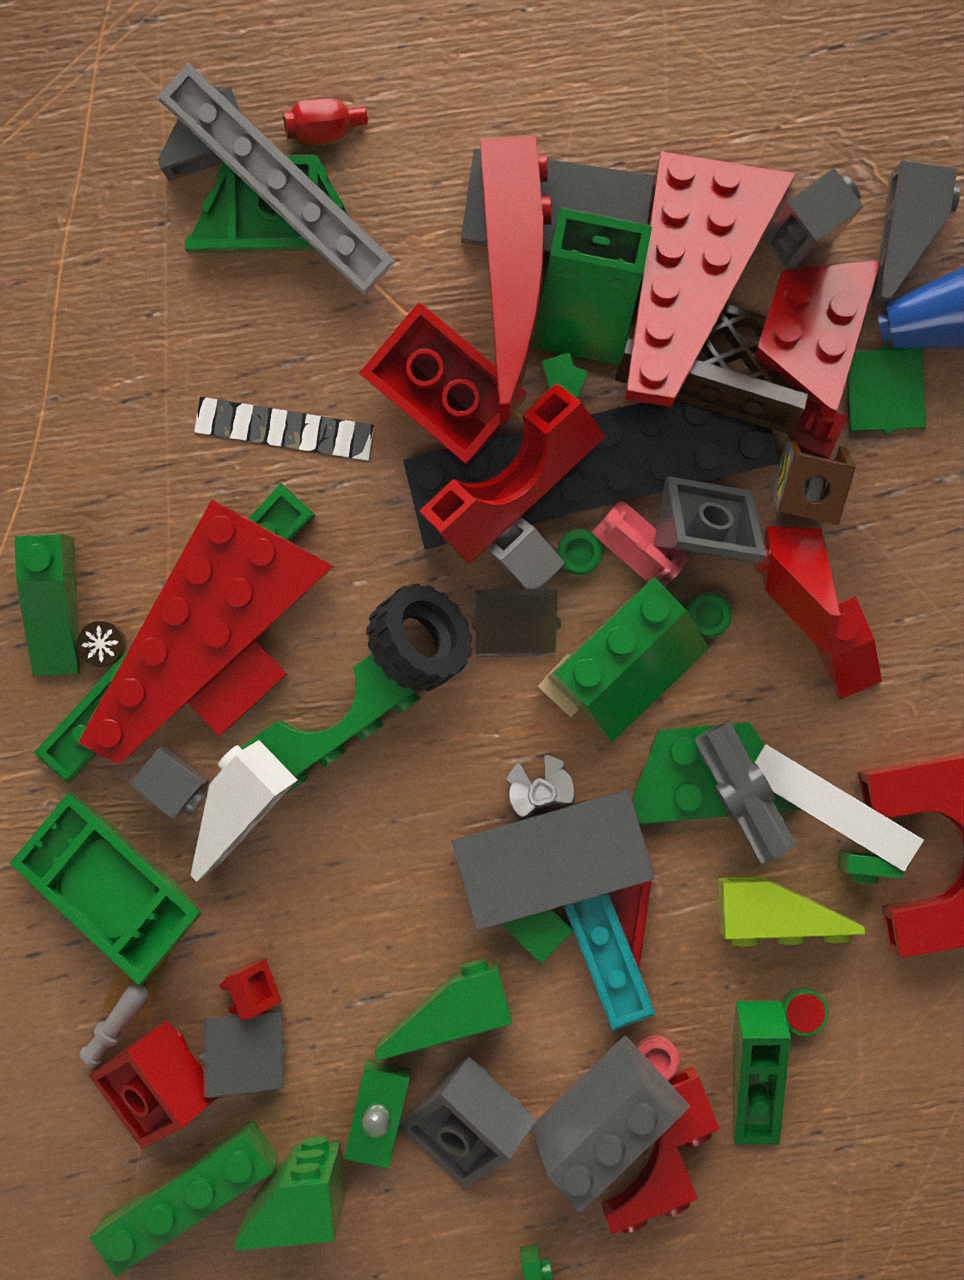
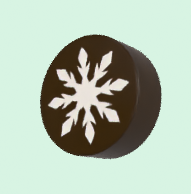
[77,621,126,667]

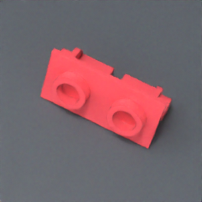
[592,501,690,587]

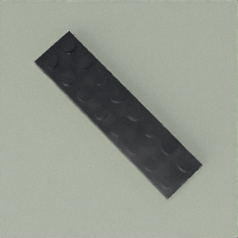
[403,399,780,550]

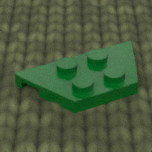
[185,155,348,253]
[632,722,801,824]

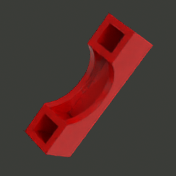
[419,383,606,564]

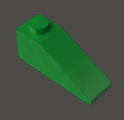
[14,534,80,676]
[375,959,512,1061]
[733,1001,791,1144]

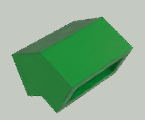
[540,353,588,399]

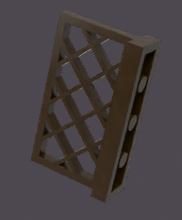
[615,300,808,435]

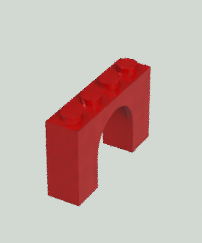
[858,753,964,958]

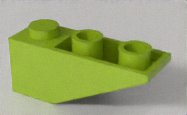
[717,876,865,946]

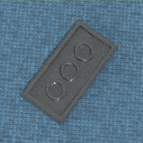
[461,149,654,255]
[451,789,655,931]

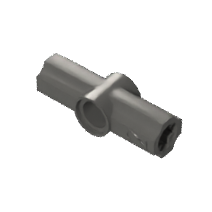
[693,721,796,864]

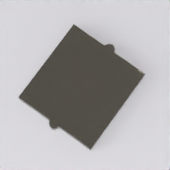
[471,589,561,657]

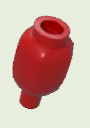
[283,99,368,145]

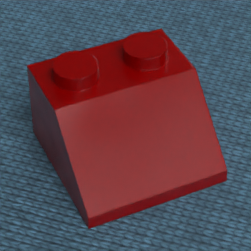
[88,1020,218,1149]

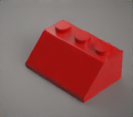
[359,302,527,464]

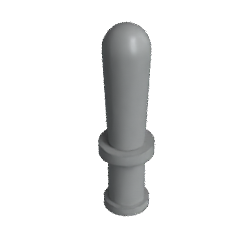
[80,983,148,1067]

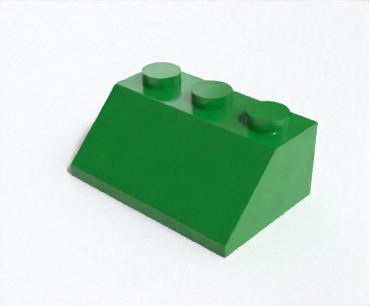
[548,577,709,743]
[235,1137,345,1251]

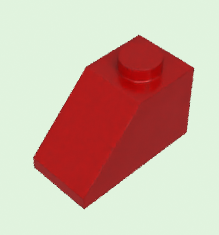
[814,596,882,700]

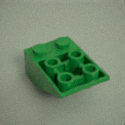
[531,207,653,365]

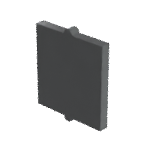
[199,1011,286,1098]

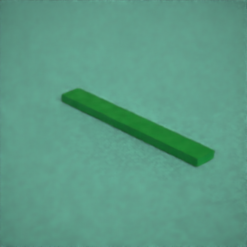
[34,483,316,783]

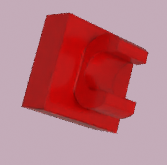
[784,399,848,459]
[219,958,282,1021]

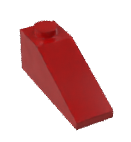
[754,526,840,652]

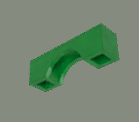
[240,653,421,794]
[89,1119,278,1277]

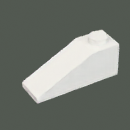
[190,740,297,882]

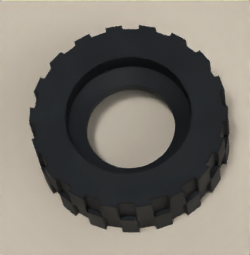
[366,584,473,692]

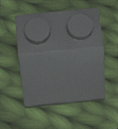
[399,1056,536,1188]

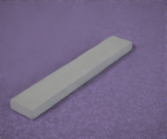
[156,63,395,296]

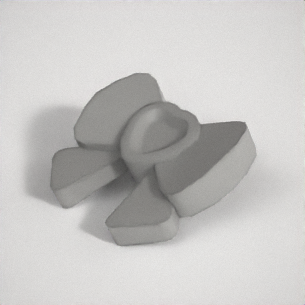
[507,755,575,819]

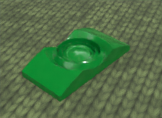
[9,793,202,985]

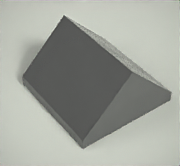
[654,476,766,562]

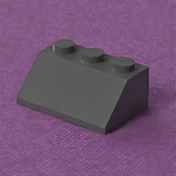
[531,1035,690,1213]

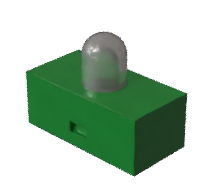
[343,1059,411,1169]

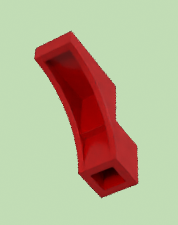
[601,1067,720,1234]

